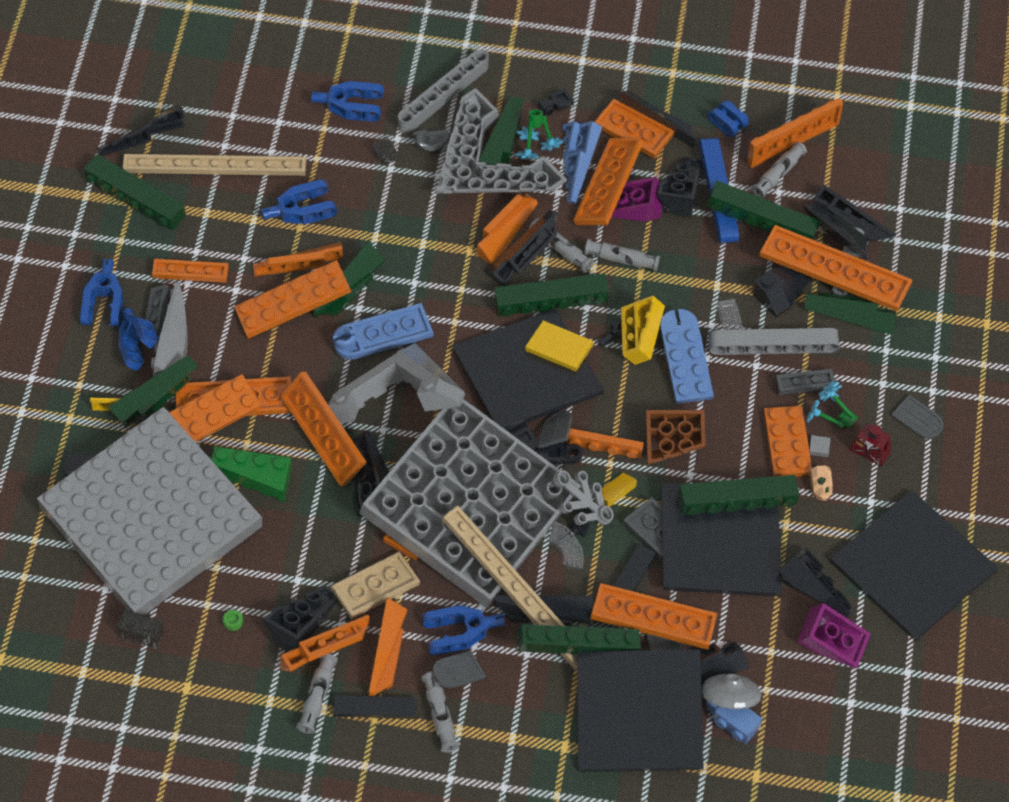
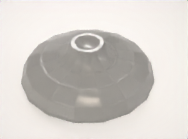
[701,674,762,709]

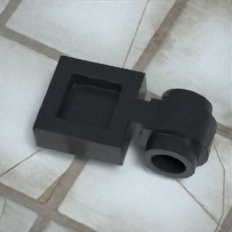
[538,88,574,116]

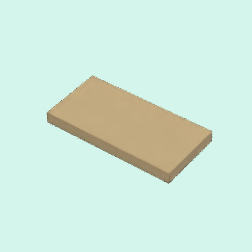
[331,551,420,620]

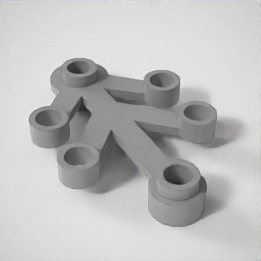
[553,470,614,526]

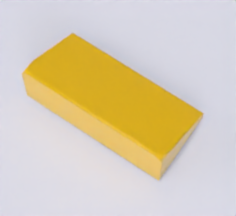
[90,398,121,411]
[602,473,637,507]

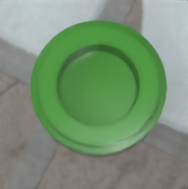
[223,610,243,631]

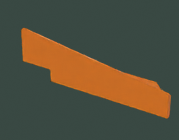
[477,194,538,264]
[253,242,343,276]
[369,598,407,696]
[280,615,370,672]

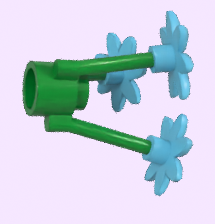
[516,109,563,160]
[807,381,858,429]

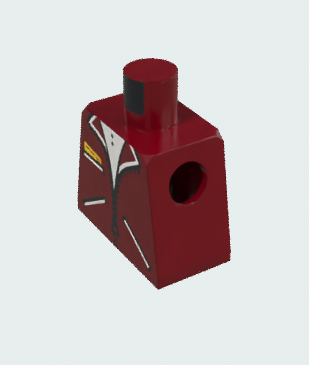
[849,423,891,467]

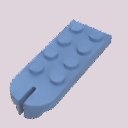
[333,303,434,360]
[660,309,714,404]

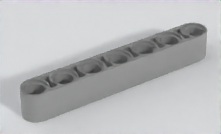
[398,49,489,133]
[709,328,840,355]

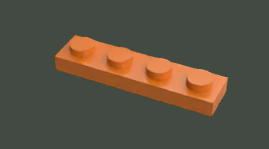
[152,259,229,283]
[566,428,644,459]

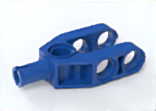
[311,81,384,122]
[261,180,337,225]
[80,258,124,326]
[118,308,158,370]
[422,605,505,655]

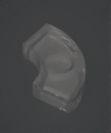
[549,521,584,570]

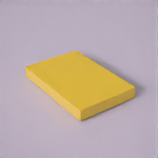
[525,321,593,372]

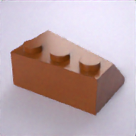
[645,410,706,465]

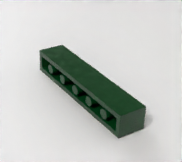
[84,154,186,230]
[706,180,819,239]
[494,273,609,316]
[678,475,800,515]
[516,624,641,654]

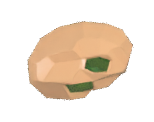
[810,465,833,501]

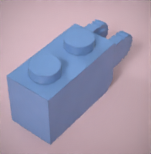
[705,700,763,744]

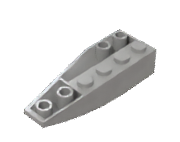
[151,282,188,377]

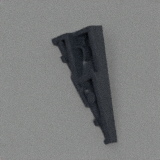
[97,105,185,156]

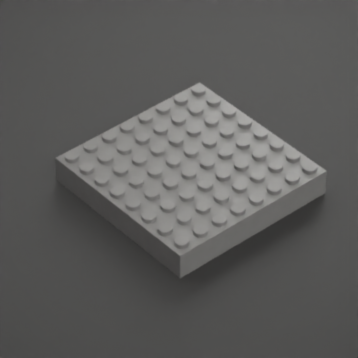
[360,399,581,608]
[37,407,263,621]

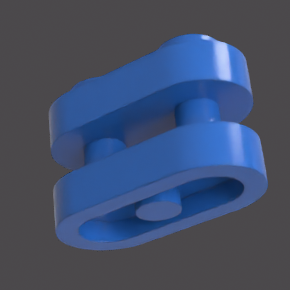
[708,100,749,137]

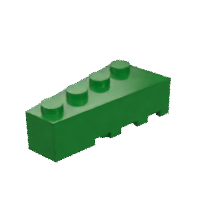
[211,446,292,503]

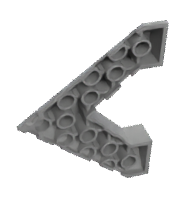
[435,88,567,193]
[328,343,465,423]

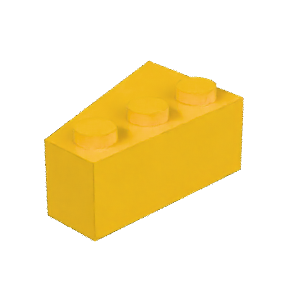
[621,296,665,365]

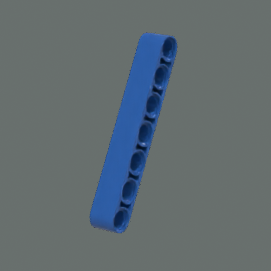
[699,138,739,243]

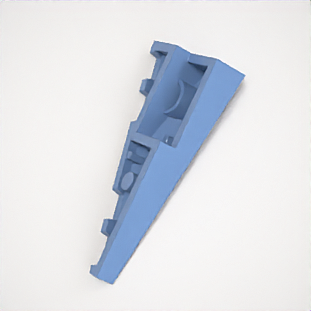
[563,121,602,203]

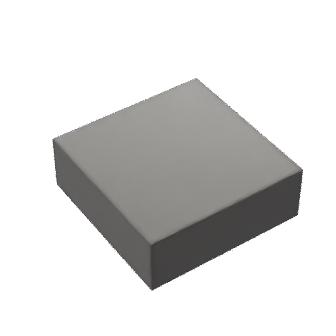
[809,435,831,458]

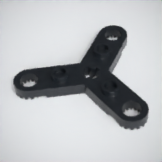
[506,423,583,464]

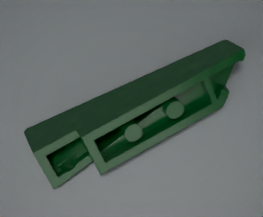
[479,97,524,165]
[313,242,384,318]
[805,293,896,335]
[109,356,198,428]

